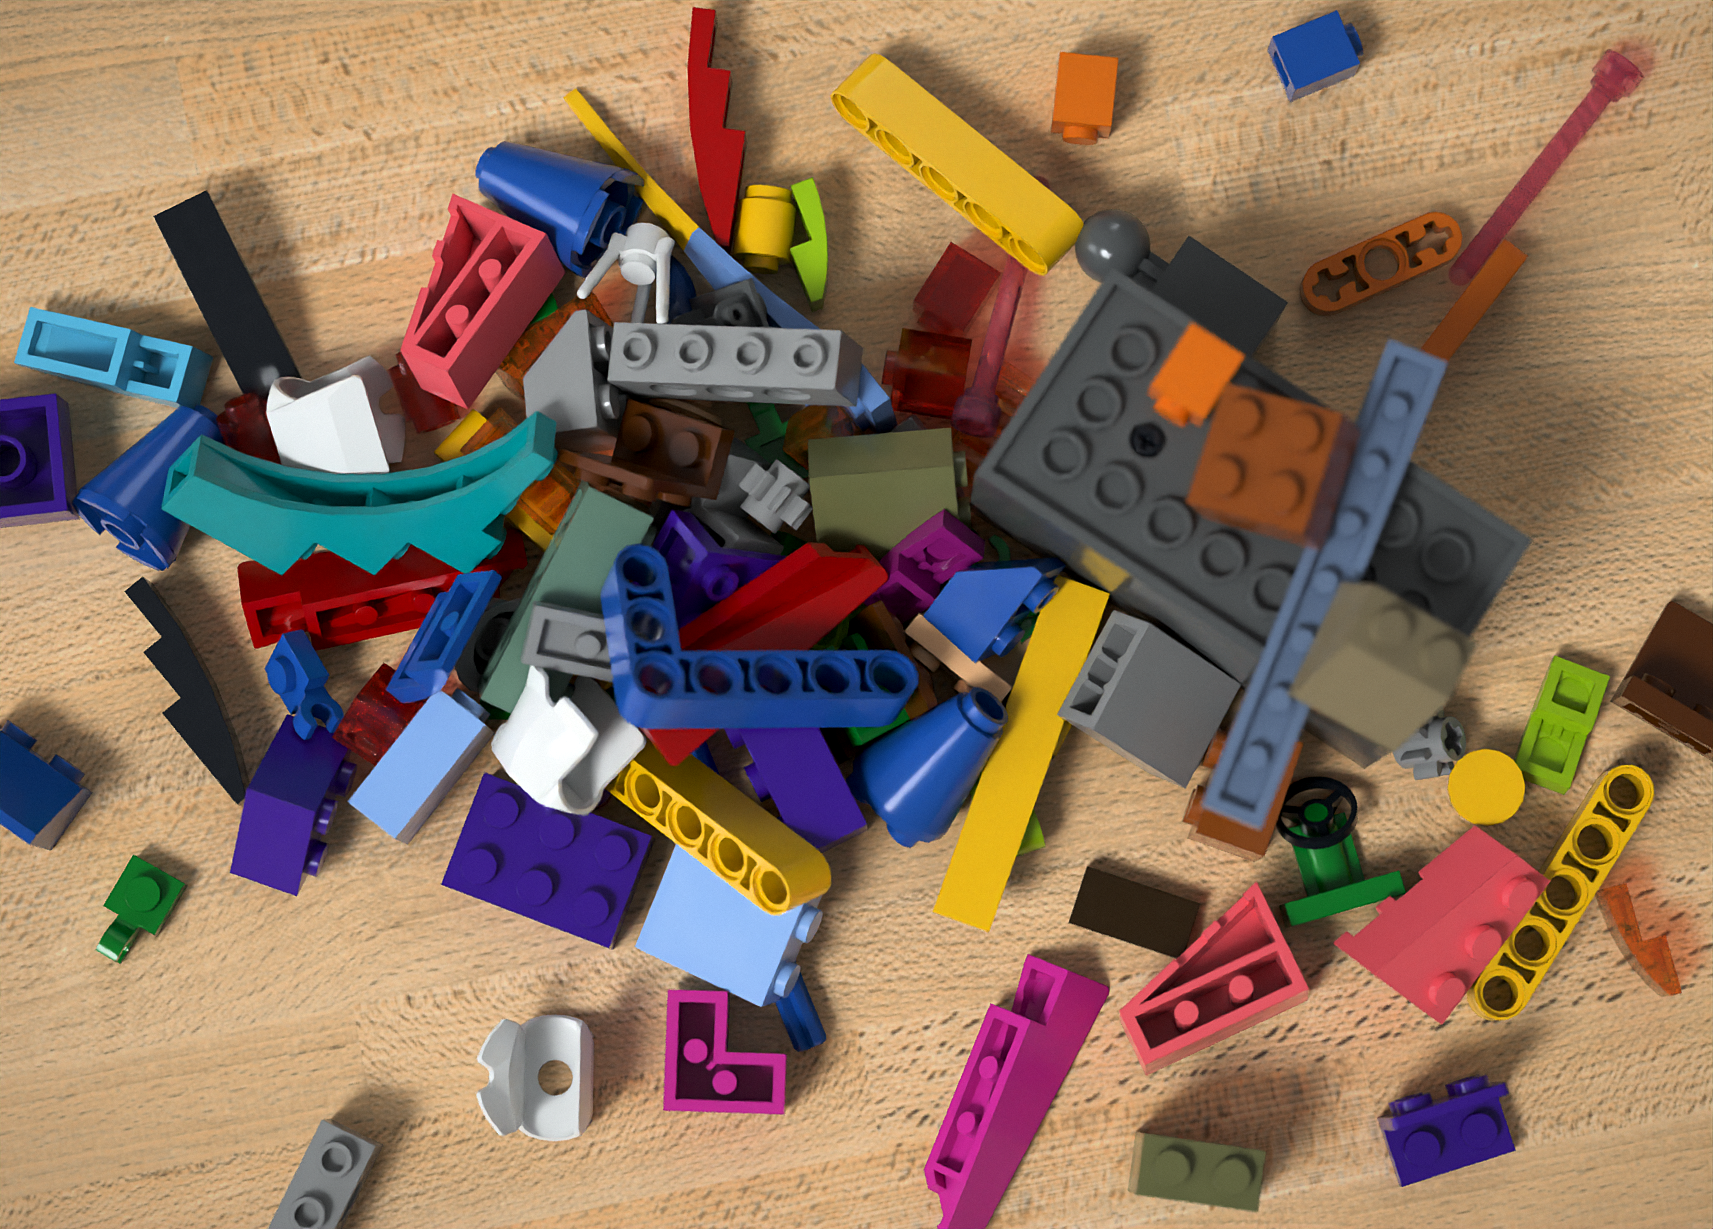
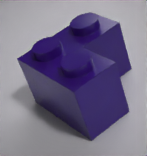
[230,714,357,896]

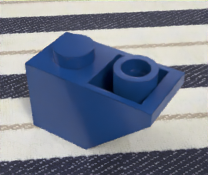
[923,557,1066,663]

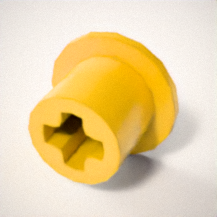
[1447,749,1525,826]

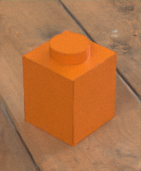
[1051,52,1118,145]
[1147,322,1245,428]

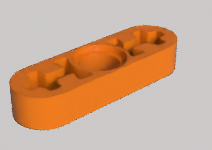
[1300,212,1462,316]
[1419,238,1528,362]

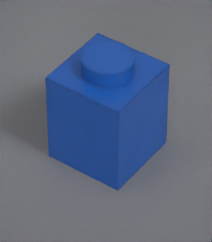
[1267,10,1364,102]

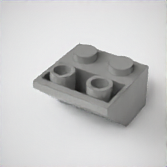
[523,309,632,453]

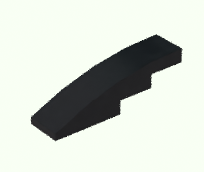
[153,190,303,435]
[124,577,250,807]

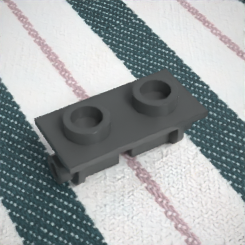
[671,278,769,328]

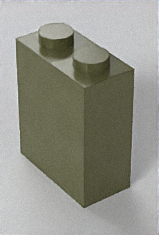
[808,428,972,562]
[1128,1132,1266,1212]

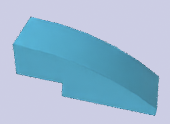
[14,307,213,409]

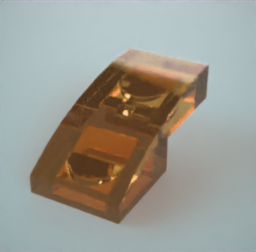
[1595,883,1682,997]

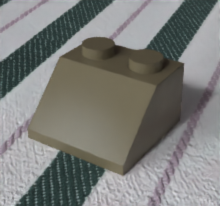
[1287,582,1477,752]

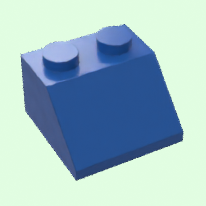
[0,720,93,850]

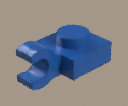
[264,629,344,740]

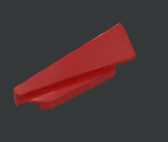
[237,529,528,651]
[640,542,888,766]

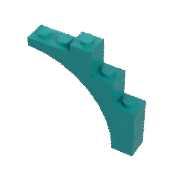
[161,411,557,575]

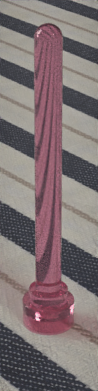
[1448,49,1644,286]
[950,176,1050,438]

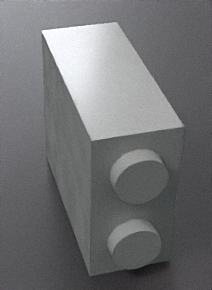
[1057,610,1241,789]

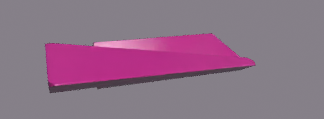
[924,954,1109,1229]

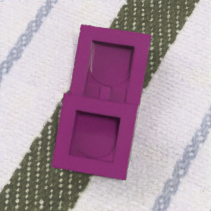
[863,509,985,624]

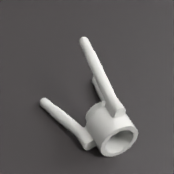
[577,223,675,324]

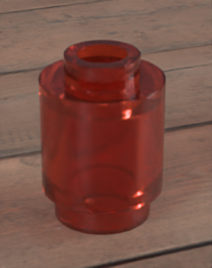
[388,352,461,435]
[216,393,282,465]

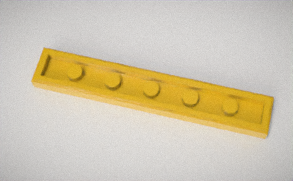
[933,575,1110,933]

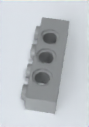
[607,322,863,407]
[268,1119,383,1229]

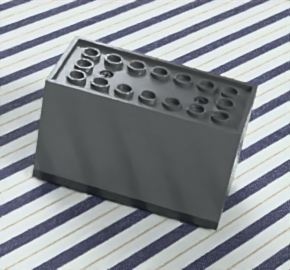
[970,267,1533,769]

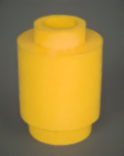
[732,185,796,274]

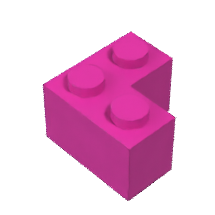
[663,989,787,1115]

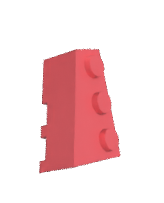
[400,194,566,409]
[1333,825,1550,1025]
[1119,881,1309,1076]

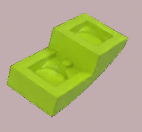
[790,177,828,312]
[1514,655,1610,795]

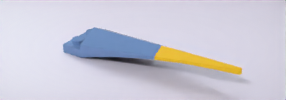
[563,88,898,434]

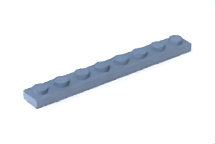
[1200,339,1448,830]

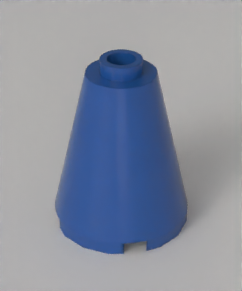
[475,141,644,279]
[72,404,228,571]

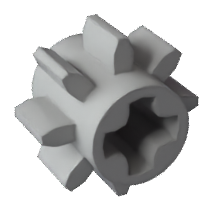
[738,459,813,534]
[1393,707,1466,780]

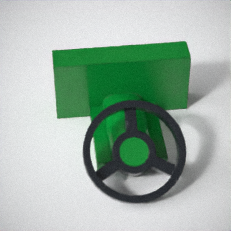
[1276,777,1406,928]

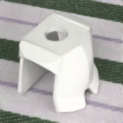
[266,356,405,474]
[491,665,646,816]
[476,1014,594,1141]

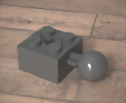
[1075,209,1288,358]

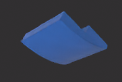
[386,570,502,703]

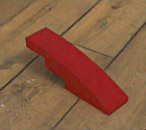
[687,7,747,255]

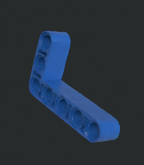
[601,544,918,729]

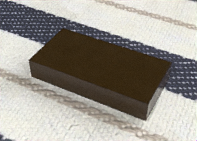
[1068,866,1200,959]

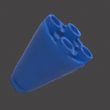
[846,687,1008,848]

